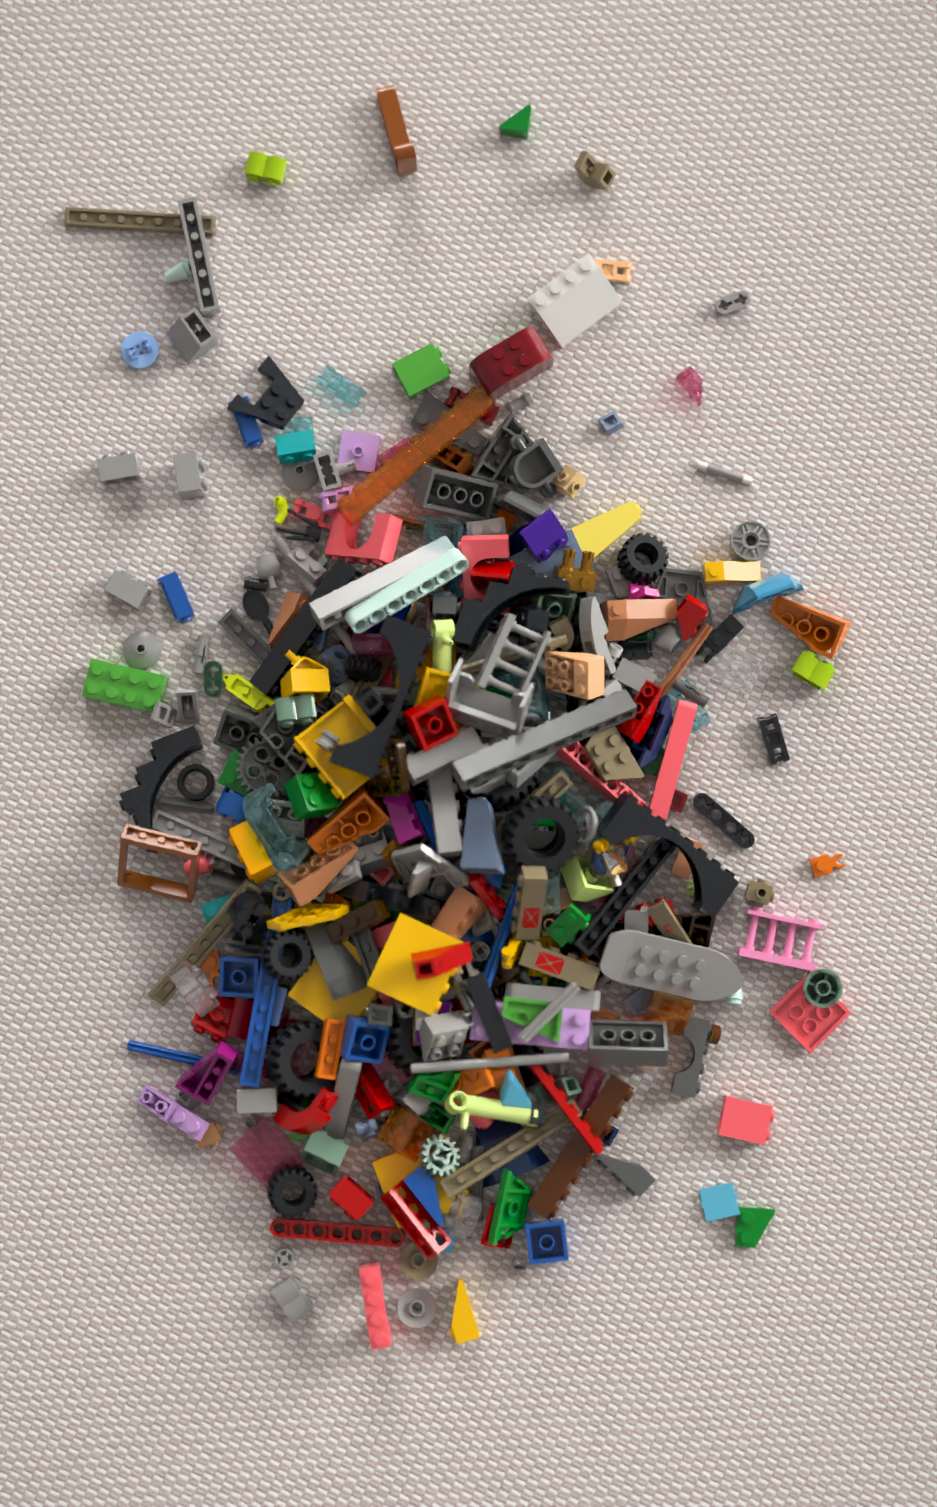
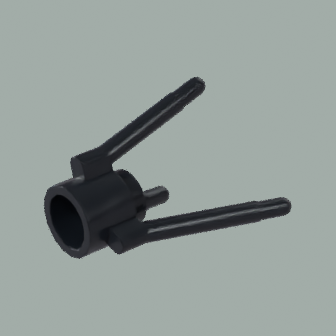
[276,509,322,543]
[278,1091,316,1111]

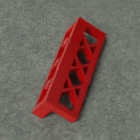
[340,1055,395,1120]
[380,1179,452,1261]

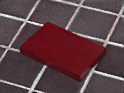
[226,997,291,1045]

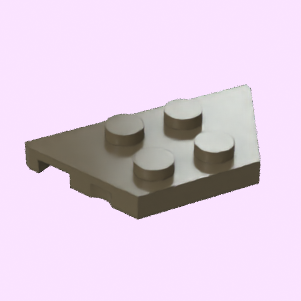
[583,726,644,781]

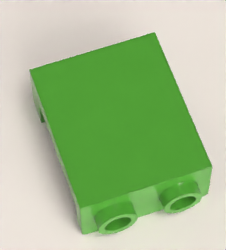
[392,343,451,401]

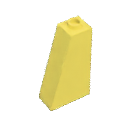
[571,500,642,561]

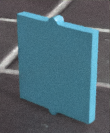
[699,1182,740,1222]

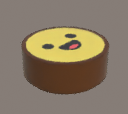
[708,1024,721,1045]

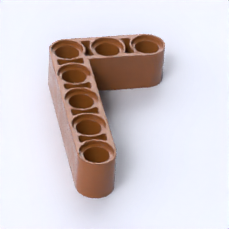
[376,85,417,176]

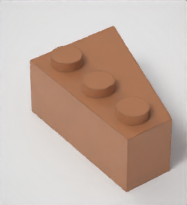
[431,886,488,940]

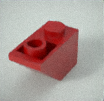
[677,593,708,641]

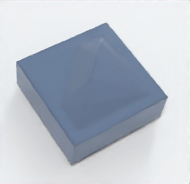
[598,411,624,436]

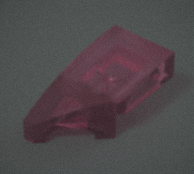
[676,366,704,406]

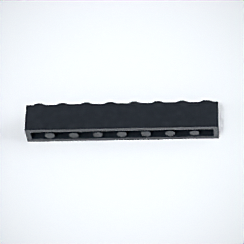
[249,557,363,698]
[569,826,684,958]

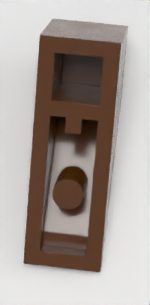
[416,434,474,476]

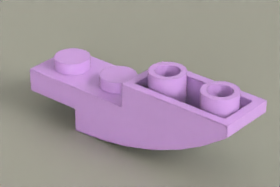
[137,1085,210,1141]

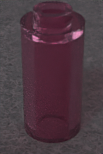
[574,1066,606,1111]

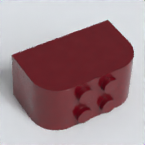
[469,326,554,403]

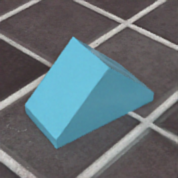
[499,1069,532,1108]

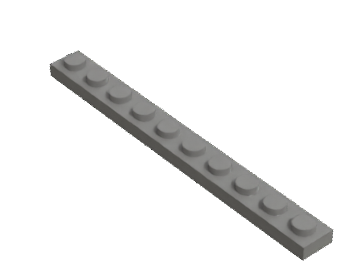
[153,810,328,904]

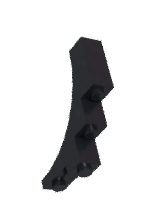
[452,563,571,652]
[119,726,204,830]
[334,879,447,920]

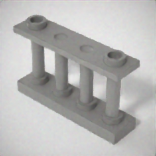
[475,613,552,695]

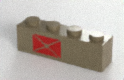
[510,866,548,940]
[518,940,600,991]

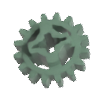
[418,1134,461,1178]

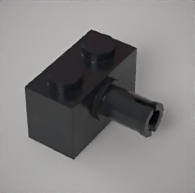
[508,603,549,646]

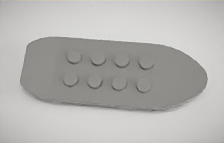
[599,930,743,1001]

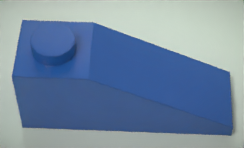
[404,1164,444,1227]

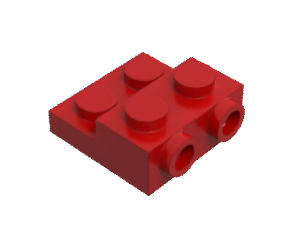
[191,989,234,1044]

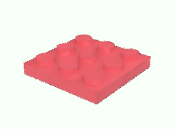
[768,971,851,1054]

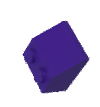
[520,508,569,564]

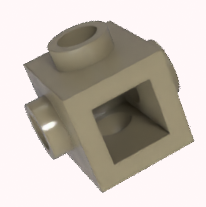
[744,879,775,908]

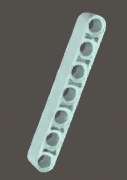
[344,548,469,633]

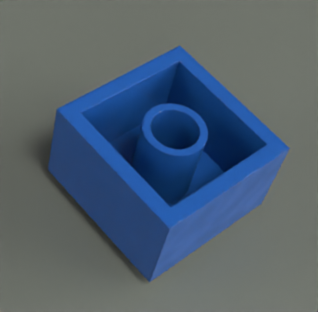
[219,955,261,998]
[340,1014,391,1065]
[525,1218,569,1265]

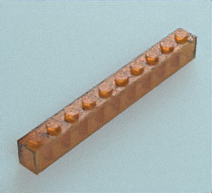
[337,384,496,527]

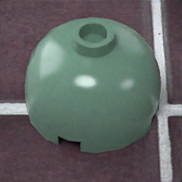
[803,969,843,1008]

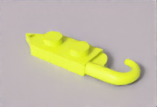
[222,673,275,711]

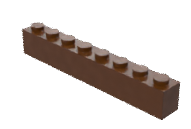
[527,1074,634,1220]

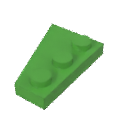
[502,996,563,1042]

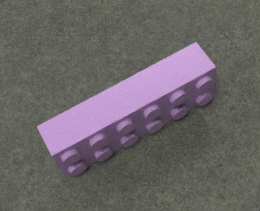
[468,1000,591,1050]

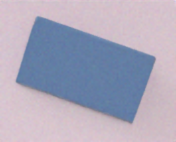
[270,985,289,1027]

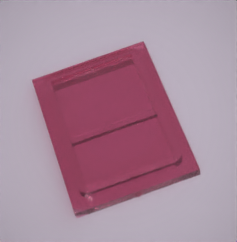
[229,1116,306,1189]

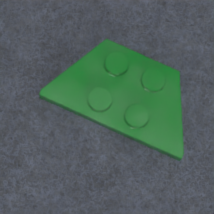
[488,1169,531,1246]

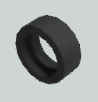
[177,764,215,801]

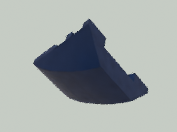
[615,695,673,768]
[475,1119,551,1188]

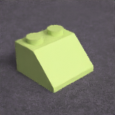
[560,855,614,902]

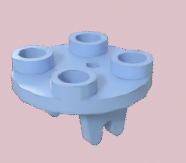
[121,331,159,369]

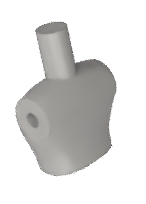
[257,553,282,590]
[650,624,683,654]

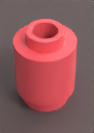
[183,854,213,877]

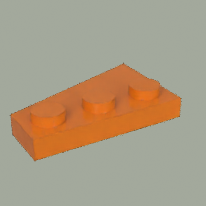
[444,1068,496,1105]

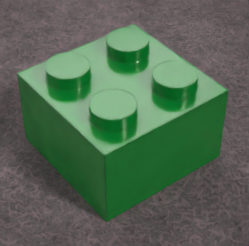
[284,772,340,820]

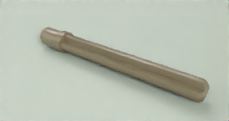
[462,634,568,674]

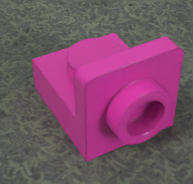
[628,583,660,599]

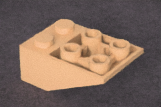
[545,651,604,700]

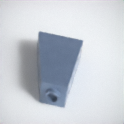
[460,797,504,874]

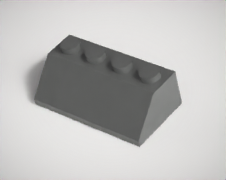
[213,703,284,768]
[587,1019,668,1067]

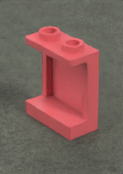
[717,1095,775,1145]

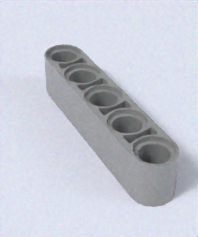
[505,983,601,1011]
[325,1057,363,1140]

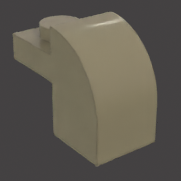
[574,151,616,191]
[542,615,574,655]

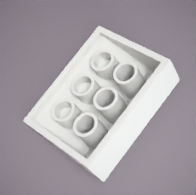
[528,253,623,348]

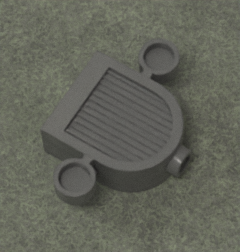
[508,434,564,498]

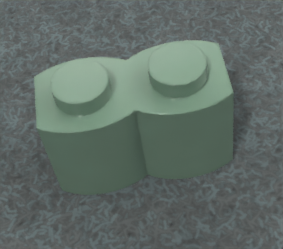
[275,694,317,728]

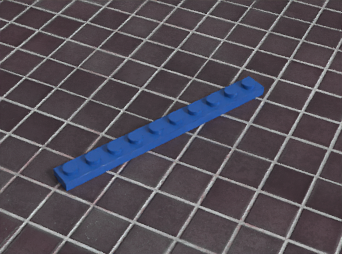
[239,891,292,1088]

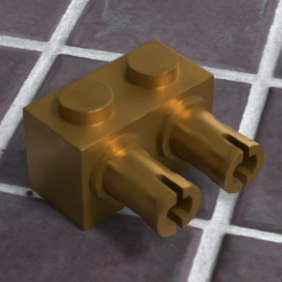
[552,548,597,592]

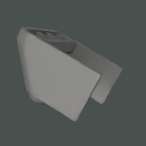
[446,659,534,739]

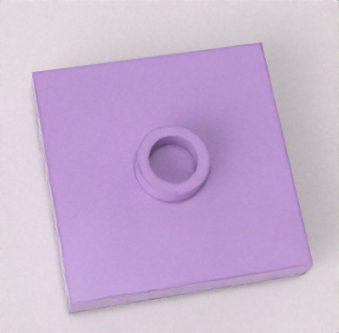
[338,431,380,474]

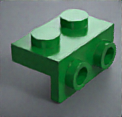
[545,903,591,947]

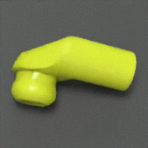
[274,496,290,525]

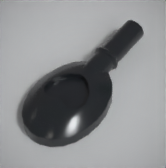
[242,590,273,635]

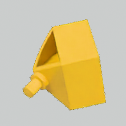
[280,650,330,703]

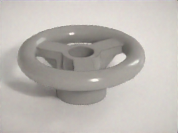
[575,806,600,845]

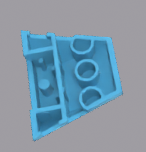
[732,573,804,615]

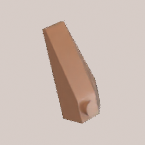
[601,599,677,641]
[276,840,359,907]

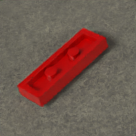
[469,873,505,920]

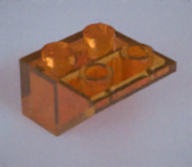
[644,990,694,1036]
[376,1106,435,1162]

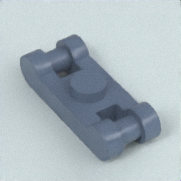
[355,1119,382,1142]

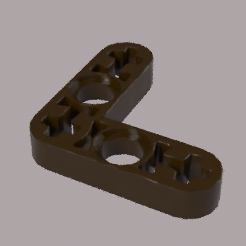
[366,738,410,796]

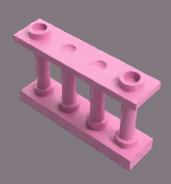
[737,907,824,971]

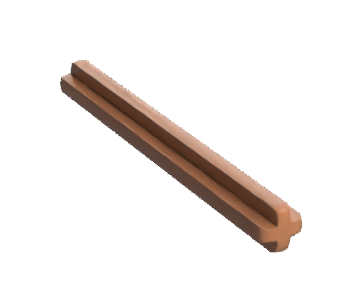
[659,623,712,697]

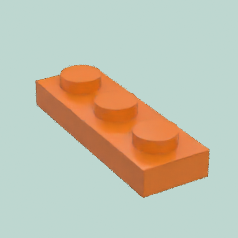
[315,1018,346,1080]

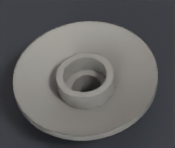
[281,459,319,491]
[123,631,161,669]
[397,1288,436,1328]

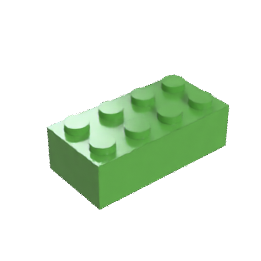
[82,658,169,714]

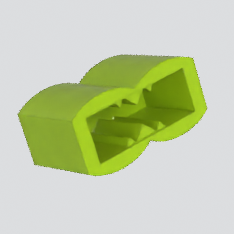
[244,151,287,187]
[789,650,836,691]

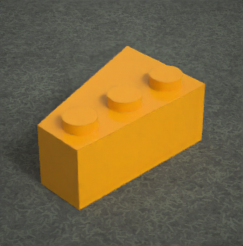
[228,819,277,884]

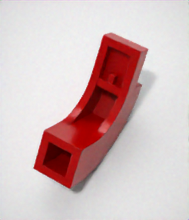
[273,1088,339,1135]

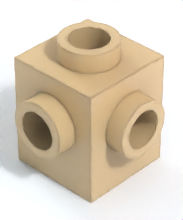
[552,464,587,498]

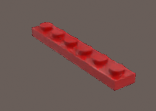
[527,1064,604,1156]

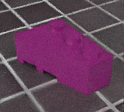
[382,788,427,845]
[175,1041,239,1106]

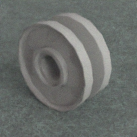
[730,521,771,562]

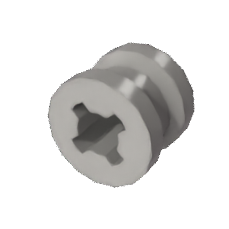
[315,729,340,753]
[274,1247,295,1269]

